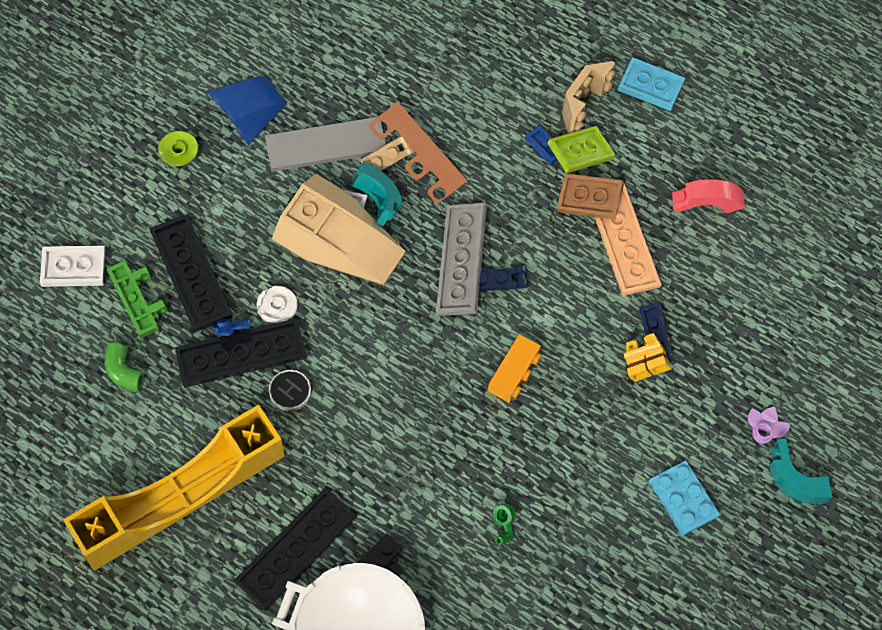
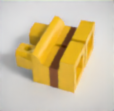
[623,334,671,382]

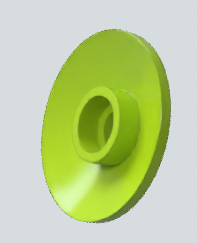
[158,131,198,166]

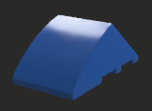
[207,76,287,146]

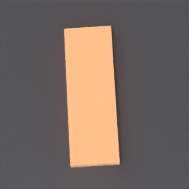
[595,182,662,296]

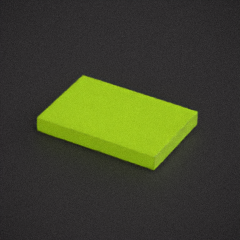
[548,126,616,174]

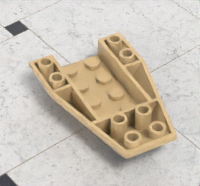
[272,174,406,285]

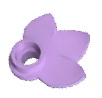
[748,407,790,444]

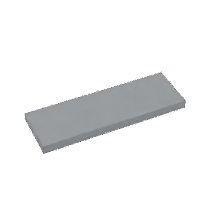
[265,117,386,172]
[436,203,487,316]

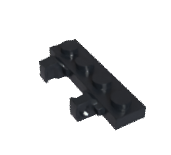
[357,533,403,577]

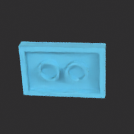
[618,57,685,111]
[649,461,720,536]

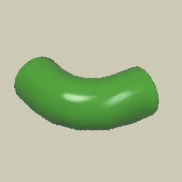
[104,342,144,392]

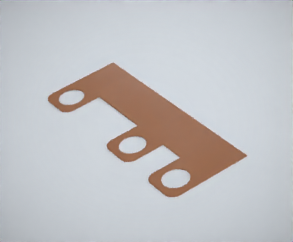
[369,102,467,204]

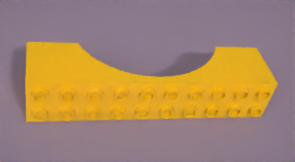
[63,405,285,571]

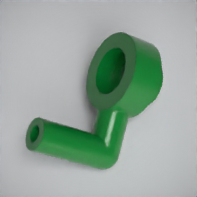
[493,503,516,545]

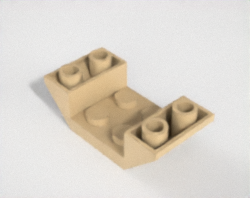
[562,61,616,134]

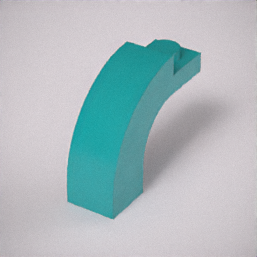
[352,161,402,226]
[769,439,832,504]

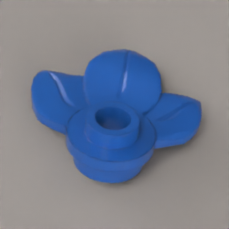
[213,319,252,336]

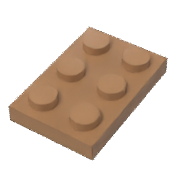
[557,173,624,220]

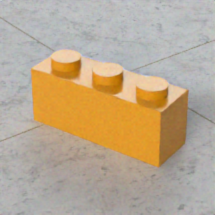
[488,334,542,403]

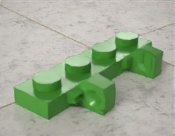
[107,260,168,339]

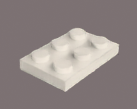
[40,246,106,287]

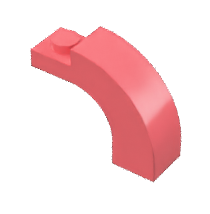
[672,180,745,213]

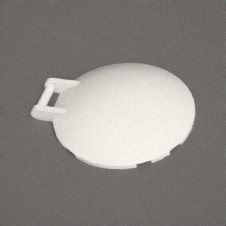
[272,563,425,630]

